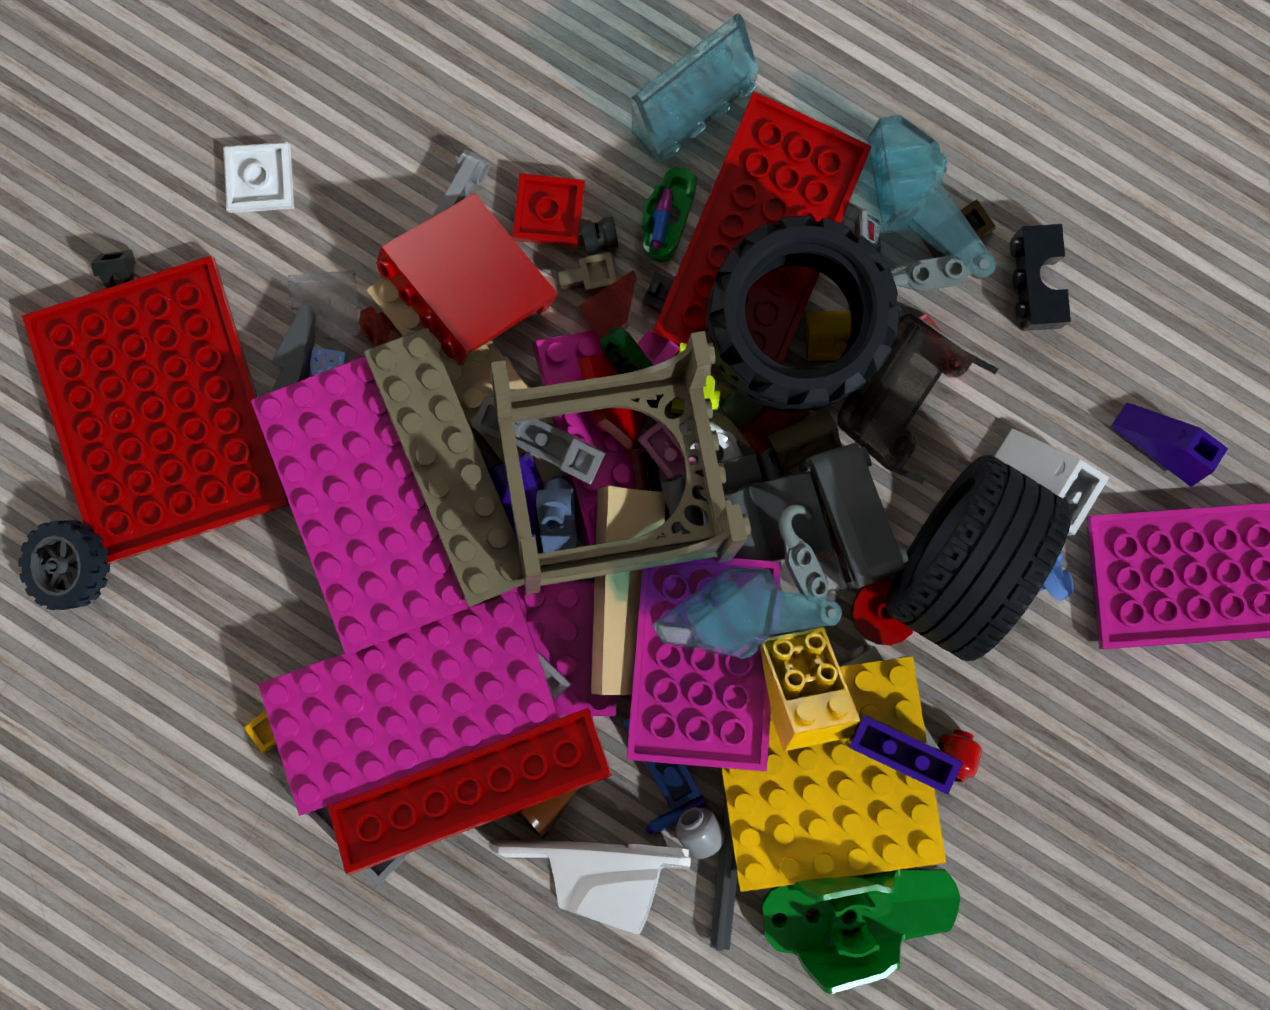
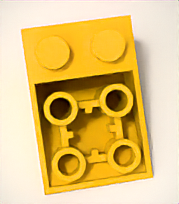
[759,627,860,751]

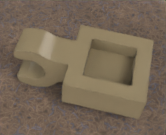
[558,252,618,293]

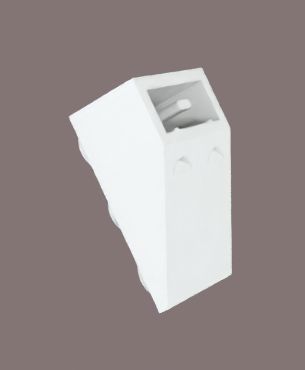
[994,428,1109,536]

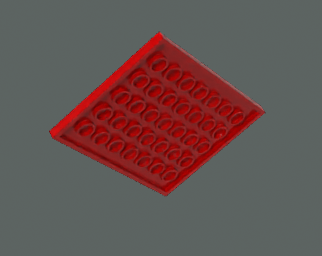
[22,255,290,564]

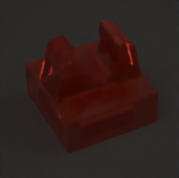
[358,306,395,347]

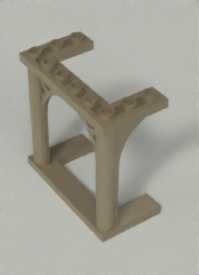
[491,331,751,595]

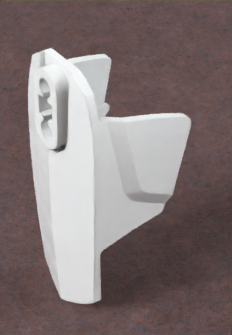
[489,840,691,934]

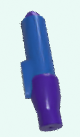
[646,796,707,835]

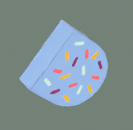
[310,347,348,376]

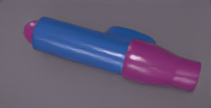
[651,189,673,250]

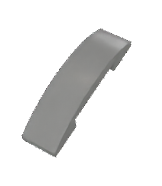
[473,396,605,484]

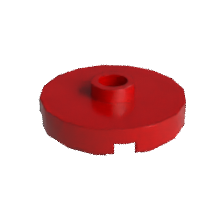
[851,579,913,646]

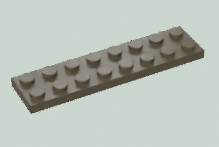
[364,328,525,608]

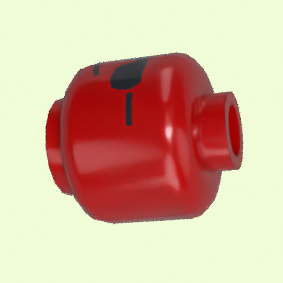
[937,729,982,783]

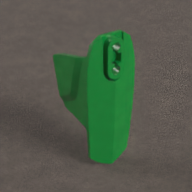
[761,868,960,994]

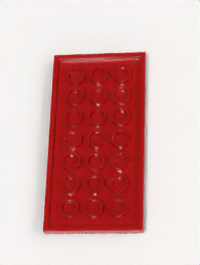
[651,92,872,365]

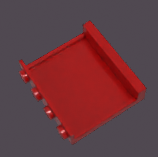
[376,193,558,366]

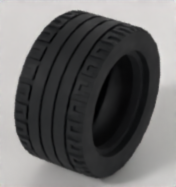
[885,455,1072,661]

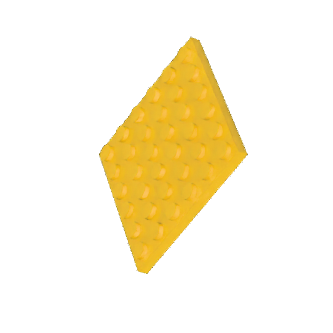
[722,656,946,892]

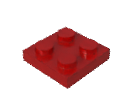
[512,173,585,247]

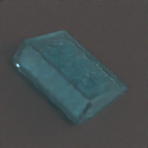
[631,12,759,162]

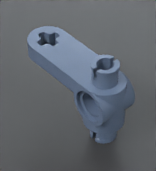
[536,475,579,582]

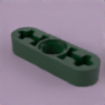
[600,327,672,409]

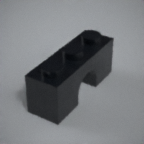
[1010,224,1071,331]

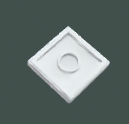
[223,142,294,213]

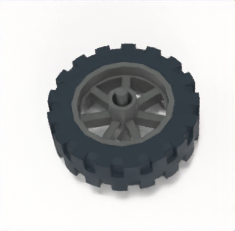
[18,520,110,610]

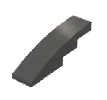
[271,304,316,392]

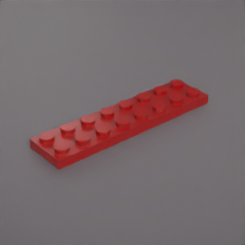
[328,708,612,875]

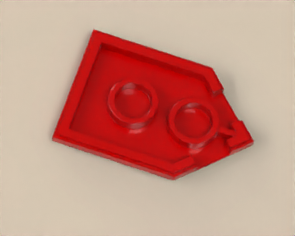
[577,355,647,453]

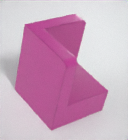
[637,330,680,365]

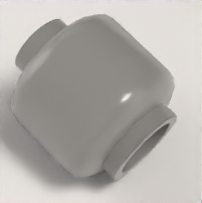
[675,807,726,859]

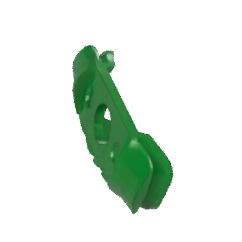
[642,167,697,262]

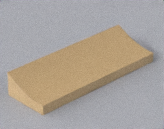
[591,486,665,695]

